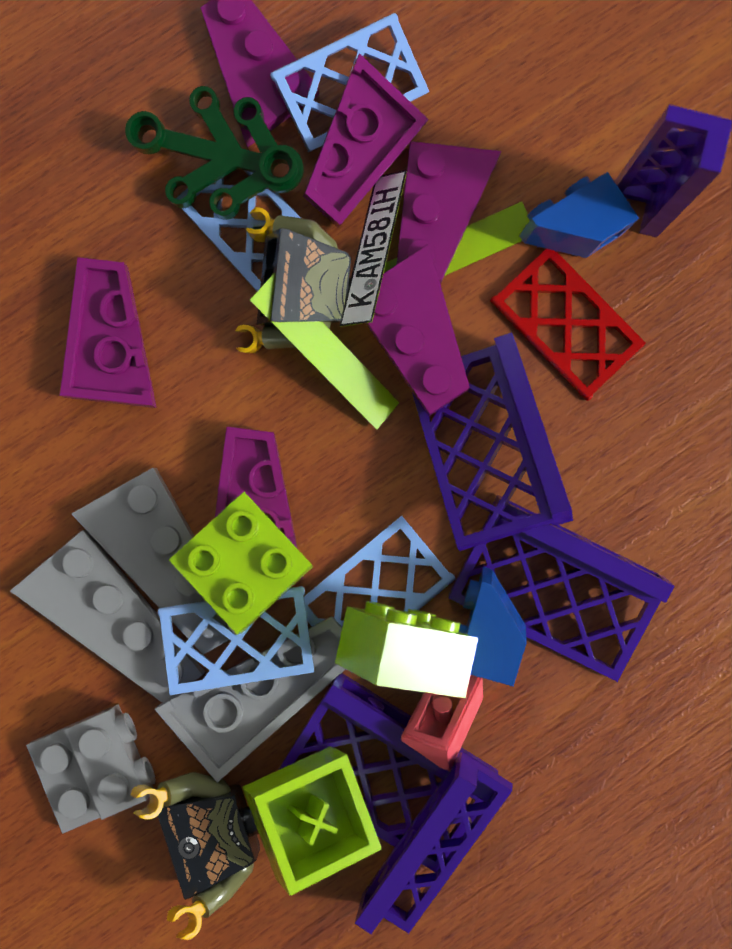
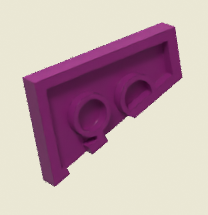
[200,0,319,148]
[303,53,429,228]
[397,141,501,285]
[366,244,470,416]
[60,257,157,408]
[215,427,303,579]

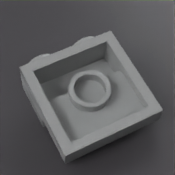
[26,704,155,834]

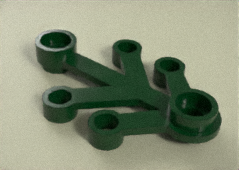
[125,86,304,220]

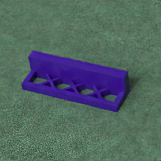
[614,104,732,238]
[355,752,513,934]

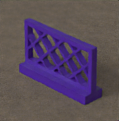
[412,332,573,551]
[448,494,675,682]
[278,673,498,873]

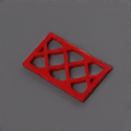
[490,249,646,401]

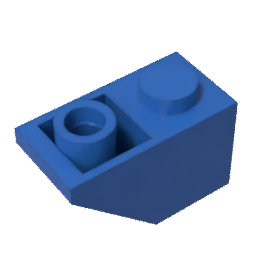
[519,172,639,258]
[459,567,527,687]

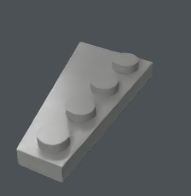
[71,468,236,655]
[10,530,205,703]
[155,616,345,783]

